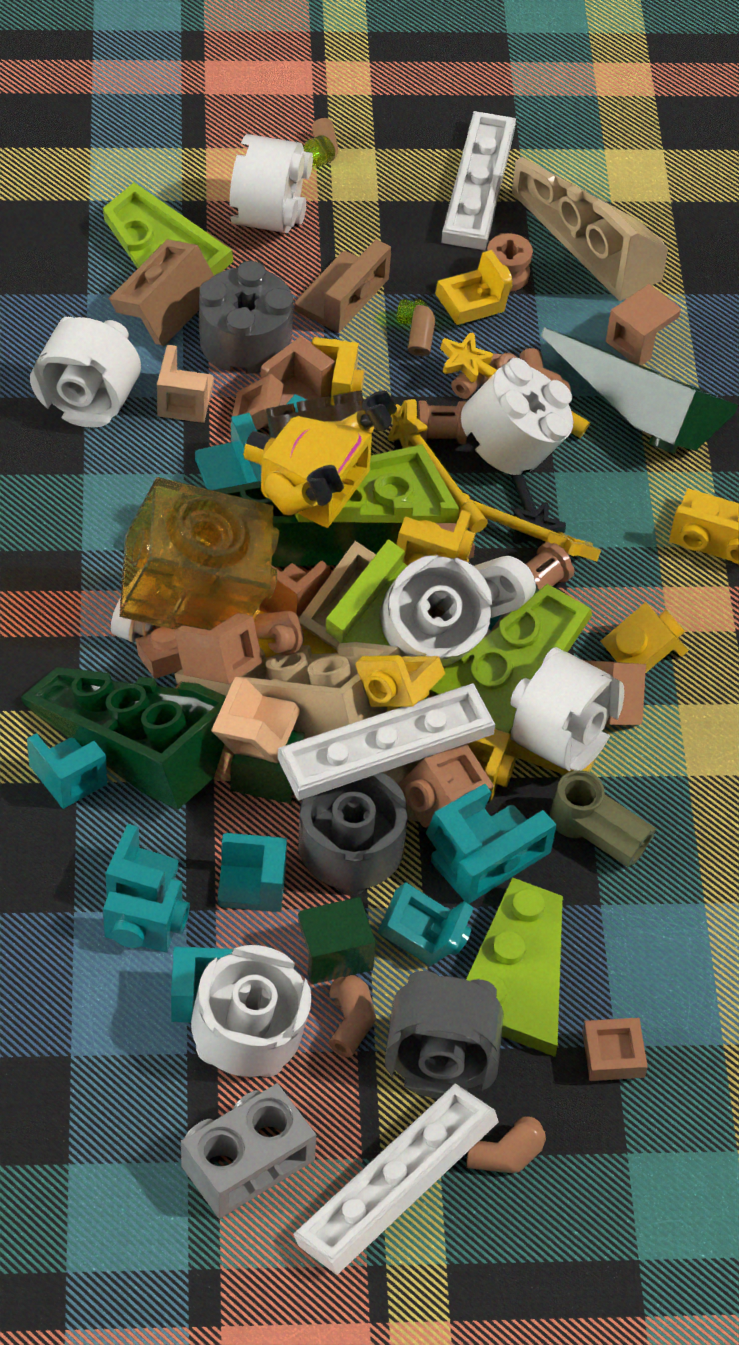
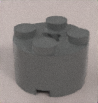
[199,261,293,374]
[298,772,407,896]
[385,971,504,1099]

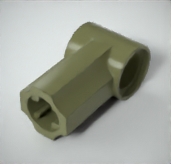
[550,770,656,867]

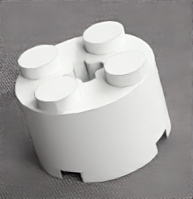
[230,134,313,233]
[30,317,141,428]
[461,358,573,475]
[379,555,492,667]
[510,647,624,771]
[191,945,311,1077]

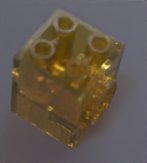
[119,477,279,630]

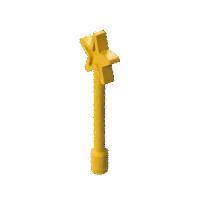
[440,333,590,438]
[388,399,488,533]
[462,492,601,562]

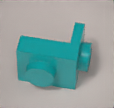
[103,879,190,952]
[377,882,474,966]

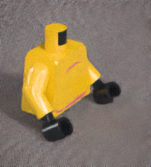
[243,390,397,528]

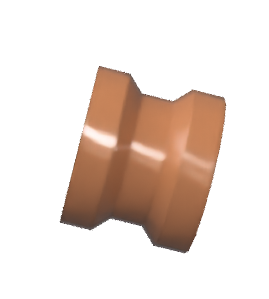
[487,233,533,291]

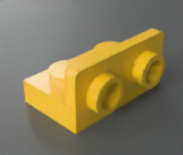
[669,488,739,564]
[397,510,476,566]

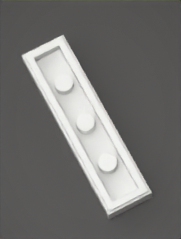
[441,111,516,250]
[277,683,495,801]
[293,1084,499,1275]

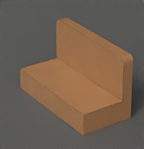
[108,239,214,346]
[295,239,391,333]

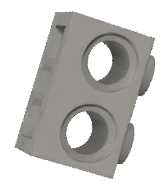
[181,1083,316,1219]

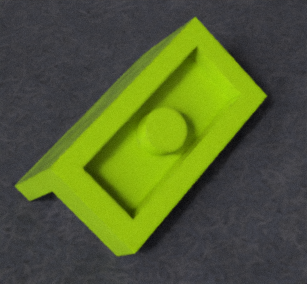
[326,539,407,646]

